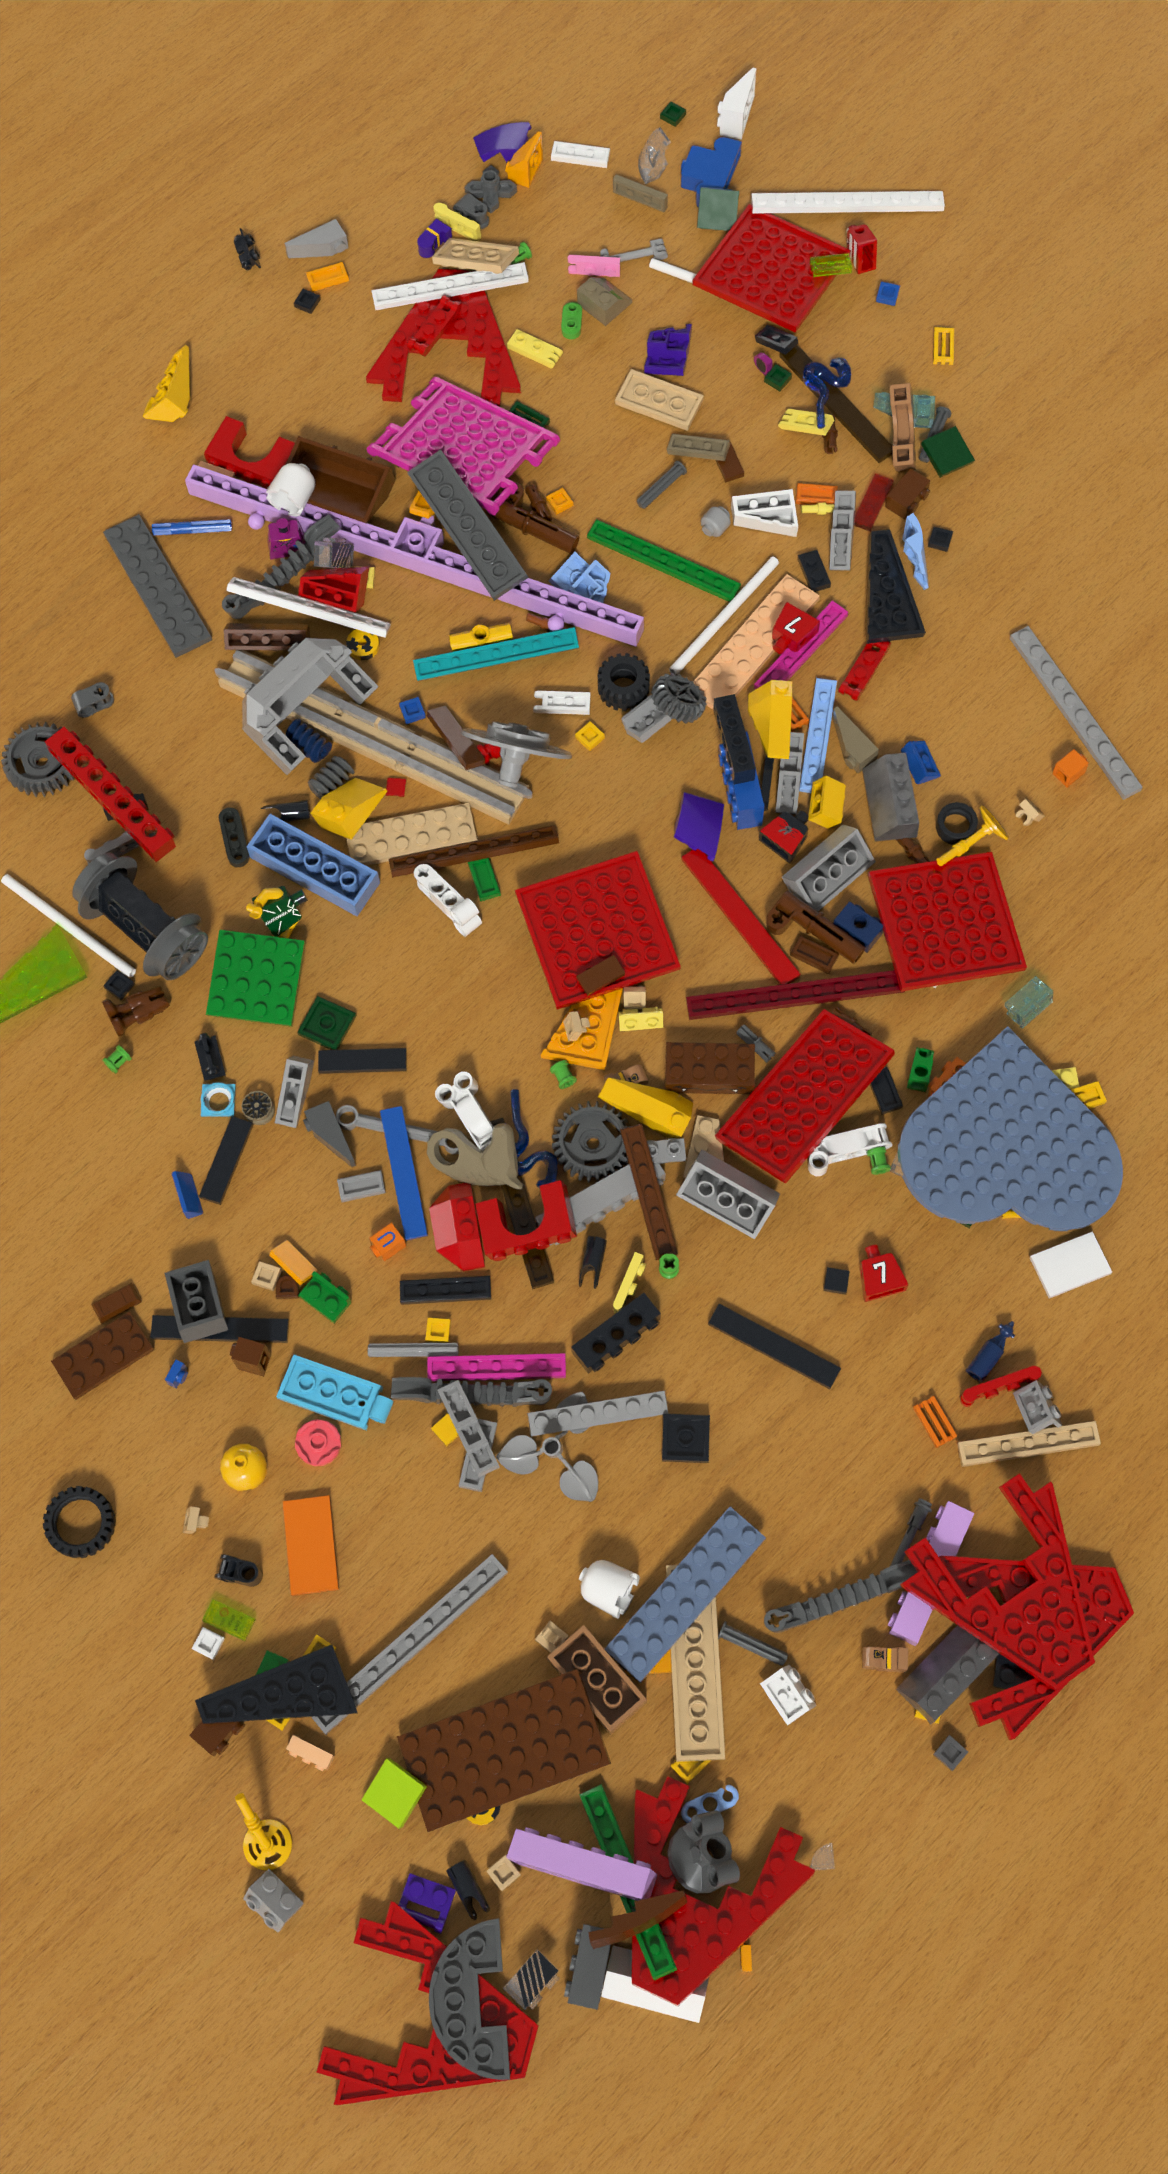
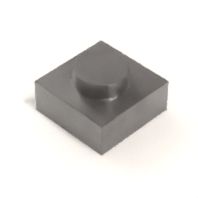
[933,1735,968,1771]

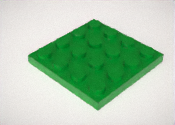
[206,930,306,1027]

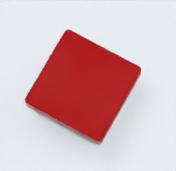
[386,778,406,797]

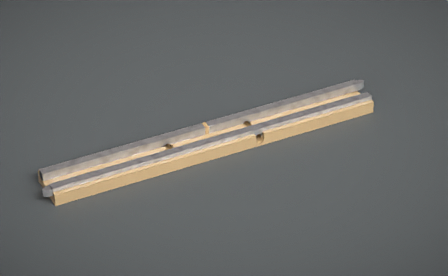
[215,650,533,825]

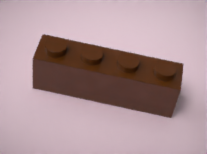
[224,623,310,650]

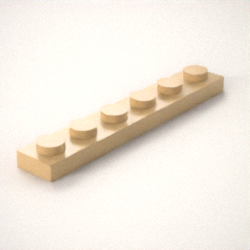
[957,1421,1101,1467]

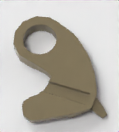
[427,1123,523,1189]

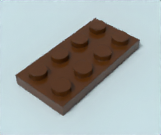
[51,1311,154,1400]

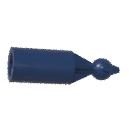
[966,1321,1015,1382]

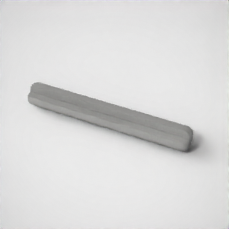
[368,1343,458,1357]

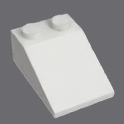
[717,68,756,140]

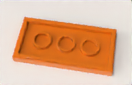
[283,1495,339,1596]

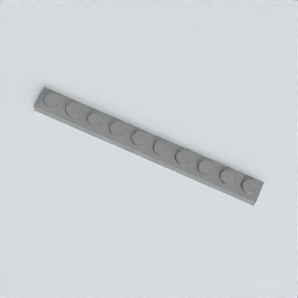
[1010,626,1142,800]
[311,1554,508,1735]

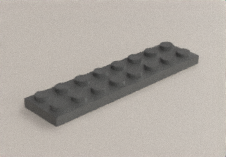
[407,449,528,601]
[103,514,212,658]

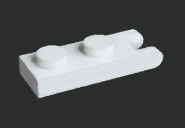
[533,691,591,715]

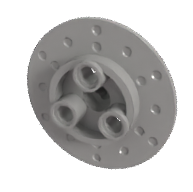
[461,722,572,788]

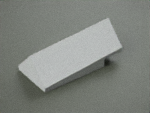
[601,1945,709,2023]

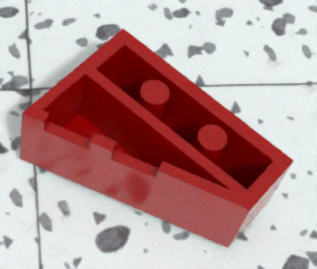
[298,567,369,613]

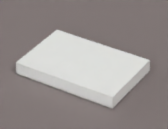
[1030,1231,1112,1299]

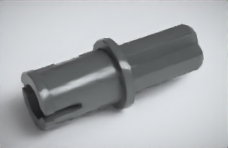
[737,1025,776,1063]

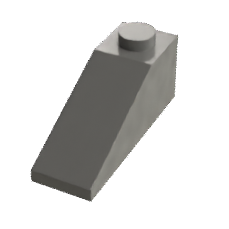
[303,1101,356,1167]

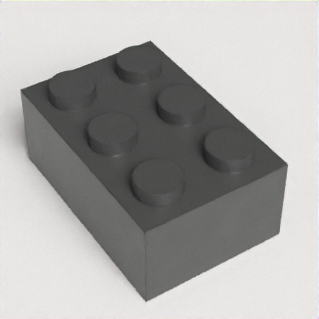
[165,1260,228,1343]
[564,1924,611,2010]

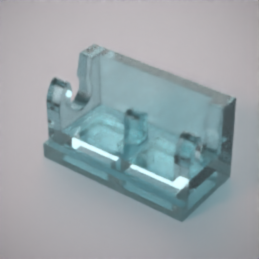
[1005,976,1053,1029]

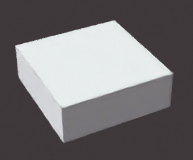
[192,1627,225,1660]

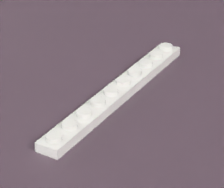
[751,191,945,213]

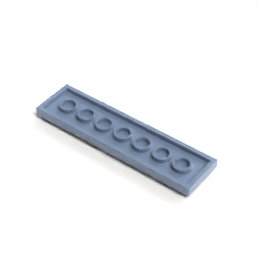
[605,1507,766,1683]

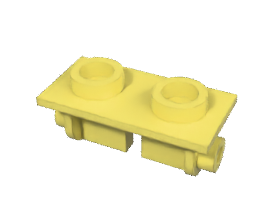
[618,1006,663,1031]

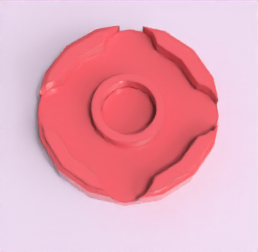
[295,1419,341,1466]

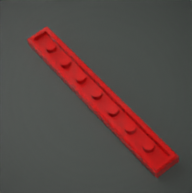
[681,849,800,985]

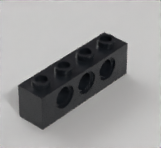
[713,694,756,785]
[571,1293,661,1374]

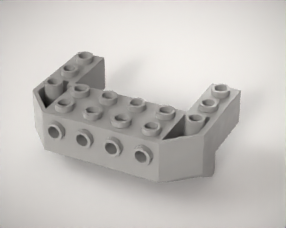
[242,638,379,775]

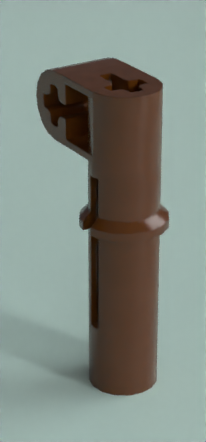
[490,483,580,554]
[766,890,866,964]

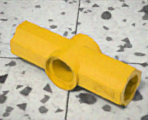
[449,623,513,652]

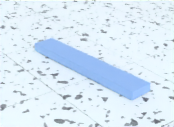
[799,678,837,793]

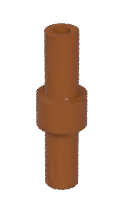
[526,613,567,632]

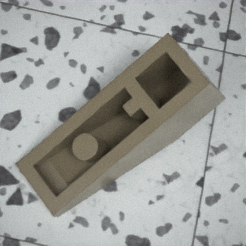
[832,706,879,773]

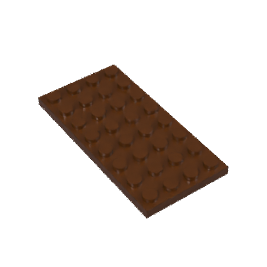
[397,1669,611,1832]

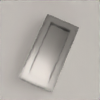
[337,1170,386,1202]

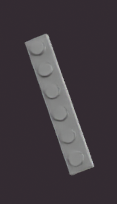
[527,1391,668,1436]

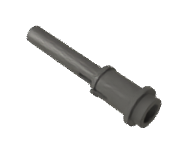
[890,1498,932,1567]

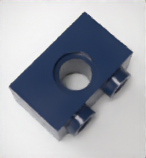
[834,901,883,953]

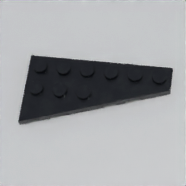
[866,529,926,644]
[195,1645,358,1724]

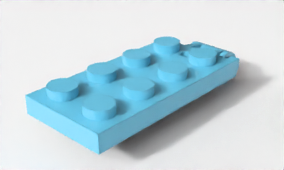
[276,1354,394,1431]

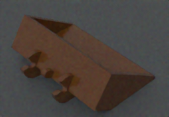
[286,436,395,524]

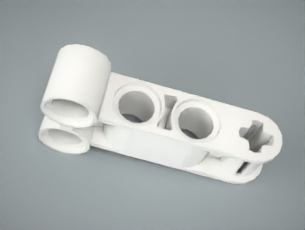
[414,864,482,937]
[435,1072,493,1151]
[808,1123,893,1176]

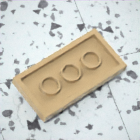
[432,238,519,274]
[615,369,704,431]

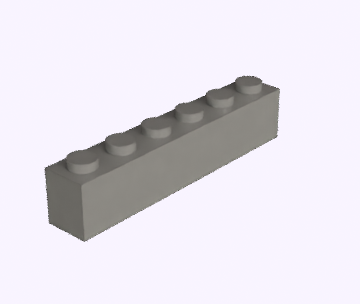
[535,1164,666,1246]

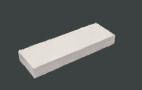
[551,141,610,168]

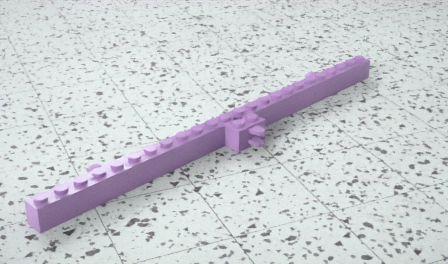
[185,464,644,647]

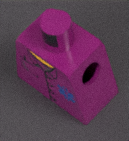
[267,518,306,560]

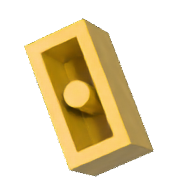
[808,776,846,829]

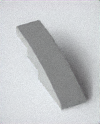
[829,491,856,571]
[776,732,804,815]
[437,1380,500,1478]

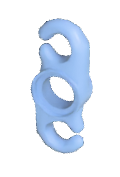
[681,1785,739,1823]

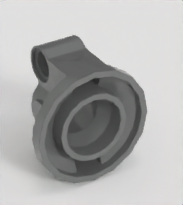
[667,1810,740,1893]

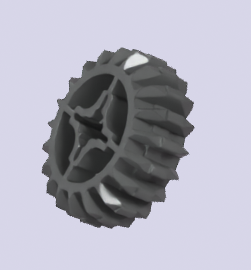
[651,673,707,724]

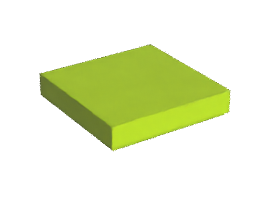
[362,1758,427,1829]

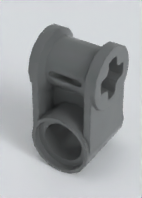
[453,193,490,229]
[71,682,114,718]

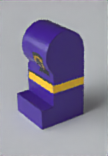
[417,219,452,258]

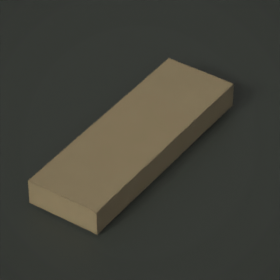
[613,174,668,212]
[667,434,730,461]

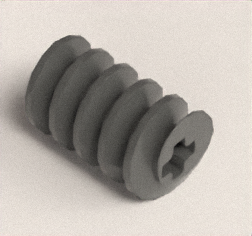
[308,756,355,799]

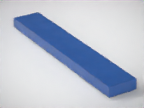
[380,1106,428,1241]

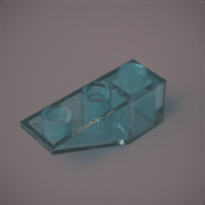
[873,392,935,428]

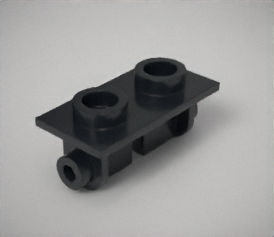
[234,228,261,270]
[194,1033,226,1081]

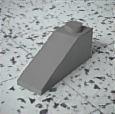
[284,219,349,258]
[275,1056,314,1128]

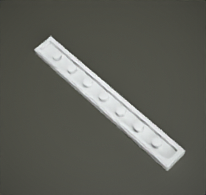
[371,262,529,310]
[227,577,391,638]

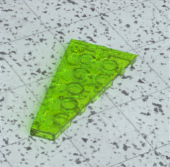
[0,924,87,1024]

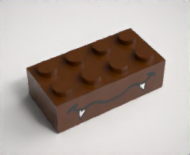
[665,1042,755,1094]

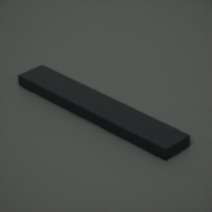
[708,1304,841,1389]
[150,1315,289,1343]

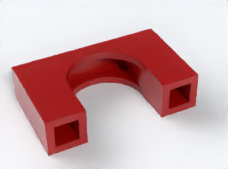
[204,416,295,489]
[475,1180,577,1261]

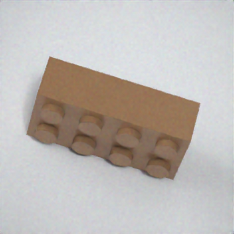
[547,1625,647,1735]

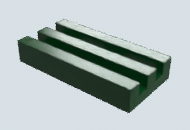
[509,401,550,428]

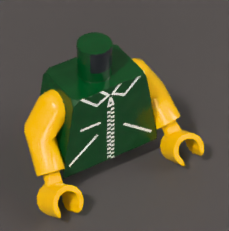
[246,886,308,938]

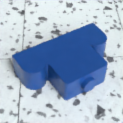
[681,137,742,208]

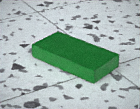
[468,858,501,902]

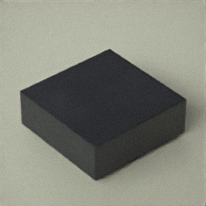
[294,289,321,314]
[928,527,953,552]
[103,970,135,1000]
[824,1267,850,1295]

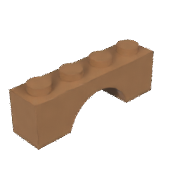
[890,383,916,472]

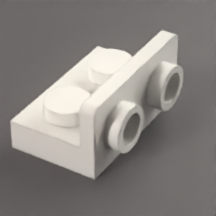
[760,1665,816,1725]

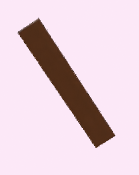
[620,1123,678,1260]

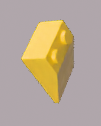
[311,778,387,840]

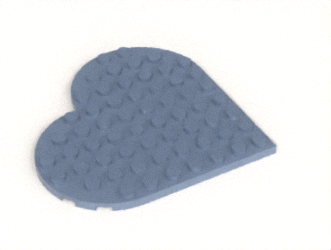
[898,1026,1123,1231]

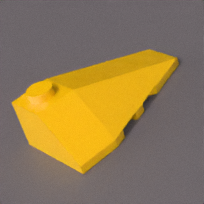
[143,345,190,422]
[748,680,792,759]
[598,1077,693,1139]

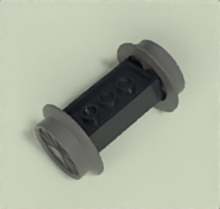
[72,853,208,980]

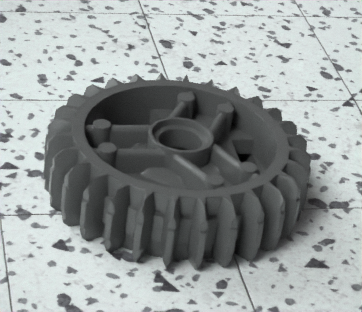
[1,722,75,797]
[552,1101,630,1183]

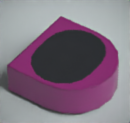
[754,352,773,376]

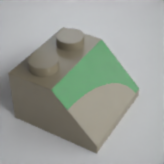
[577,277,632,326]

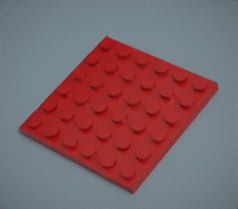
[692,204,851,333]
[515,851,681,1010]
[868,852,1027,992]

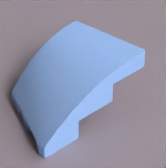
[902,513,929,590]
[549,552,611,603]

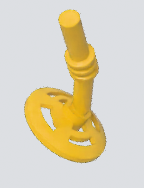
[937,806,1009,866]
[235,1793,292,1871]

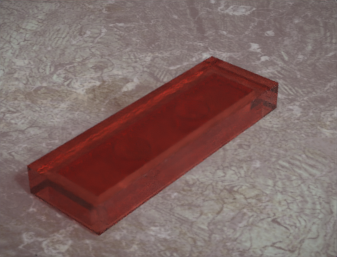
[854,474,894,532]

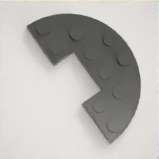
[429,1918,510,2080]

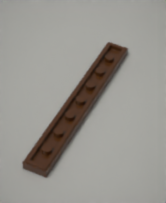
[388,825,559,878]

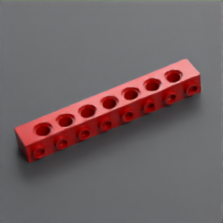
[45,727,176,863]

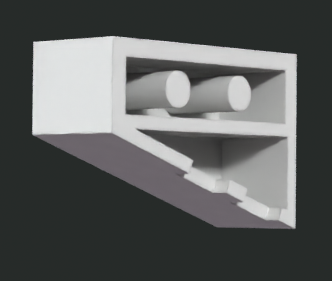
[731,489,798,537]

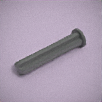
[919,406,952,463]
[636,461,687,509]
[718,1621,788,1666]

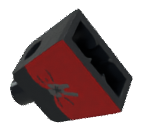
[759,811,809,864]

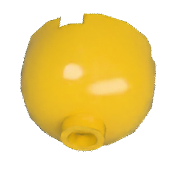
[220,1444,267,1491]

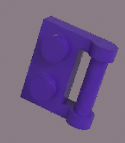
[399,1873,456,1934]

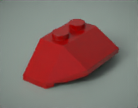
[429,1183,485,1271]

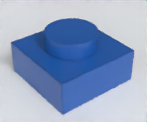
[876,282,900,306]
[399,697,426,724]
[165,1360,188,1389]

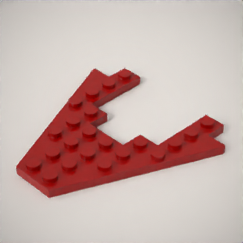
[366,269,521,407]
[900,1473,1095,1691]
[931,1555,1134,1741]
[632,1776,815,2007]
[316,1901,539,2105]

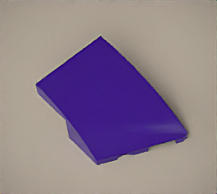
[473,122,532,163]
[644,324,692,376]
[674,792,724,861]

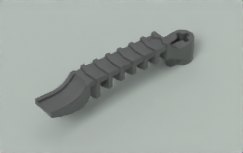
[222,515,341,619]
[391,1377,552,1407]
[764,1560,917,1633]

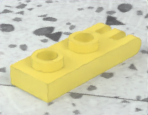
[507,329,563,368]
[778,409,834,436]
[613,1252,646,1314]

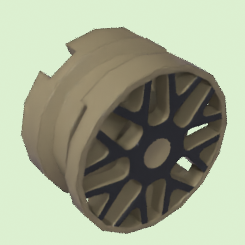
[241,1091,275,1125]

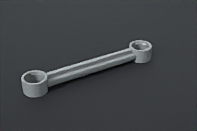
[336,1105,464,1155]

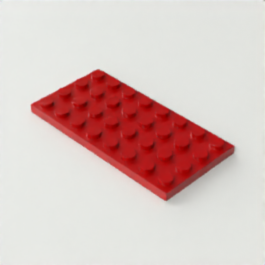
[715,1009,895,1184]

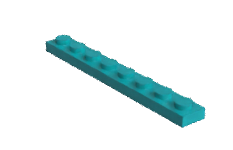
[413,627,579,681]

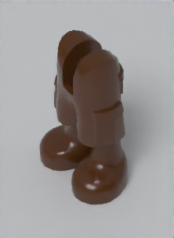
[102,986,170,1037]

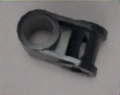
[214,1554,263,1587]

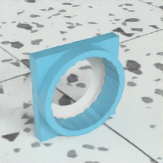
[201,1083,236,1117]

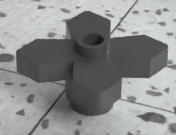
[465,165,517,213]

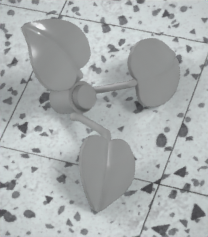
[496,1392,598,1502]

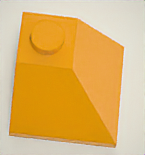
[505,131,543,188]

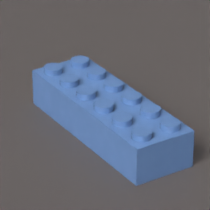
[247,814,380,916]

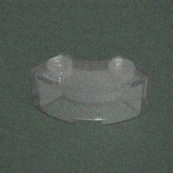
[638,127,671,184]

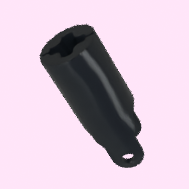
[261,800,310,823]
[579,1236,607,1289]
[446,1860,490,1920]

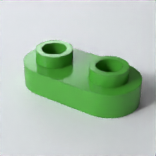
[561,302,582,339]

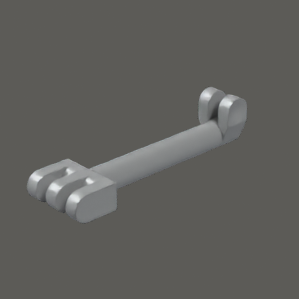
[600,239,668,262]

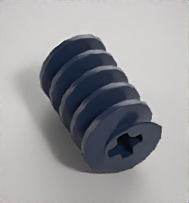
[285,719,332,763]

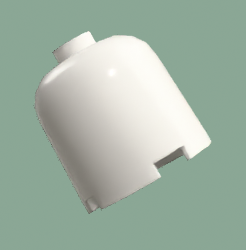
[266,463,316,517]
[579,1560,640,1619]

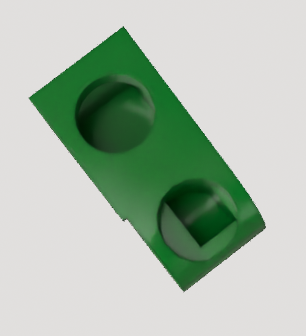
[907,1047,934,1092]

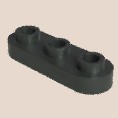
[219,808,249,867]

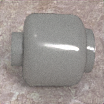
[701,506,731,537]

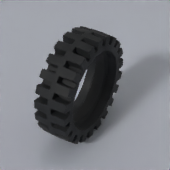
[43,1486,116,1558]

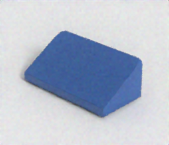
[901,741,941,784]
[172,1171,203,1219]

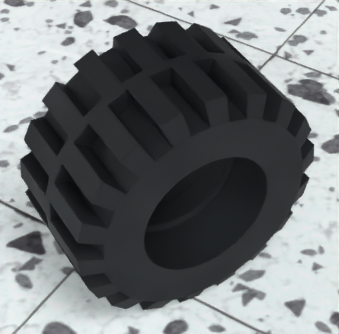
[598,653,650,711]

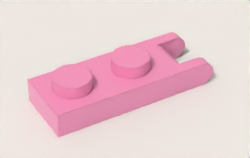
[568,255,620,277]

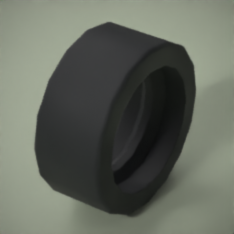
[936,802,978,845]

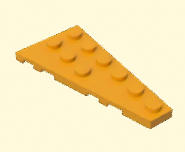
[541,988,623,1070]

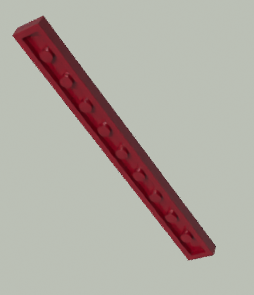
[686,970,905,1020]

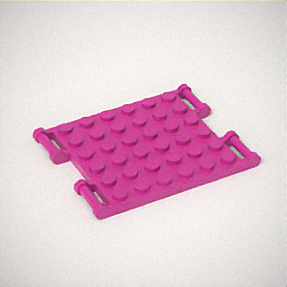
[367,377,560,515]

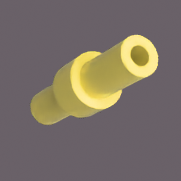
[801,502,835,515]

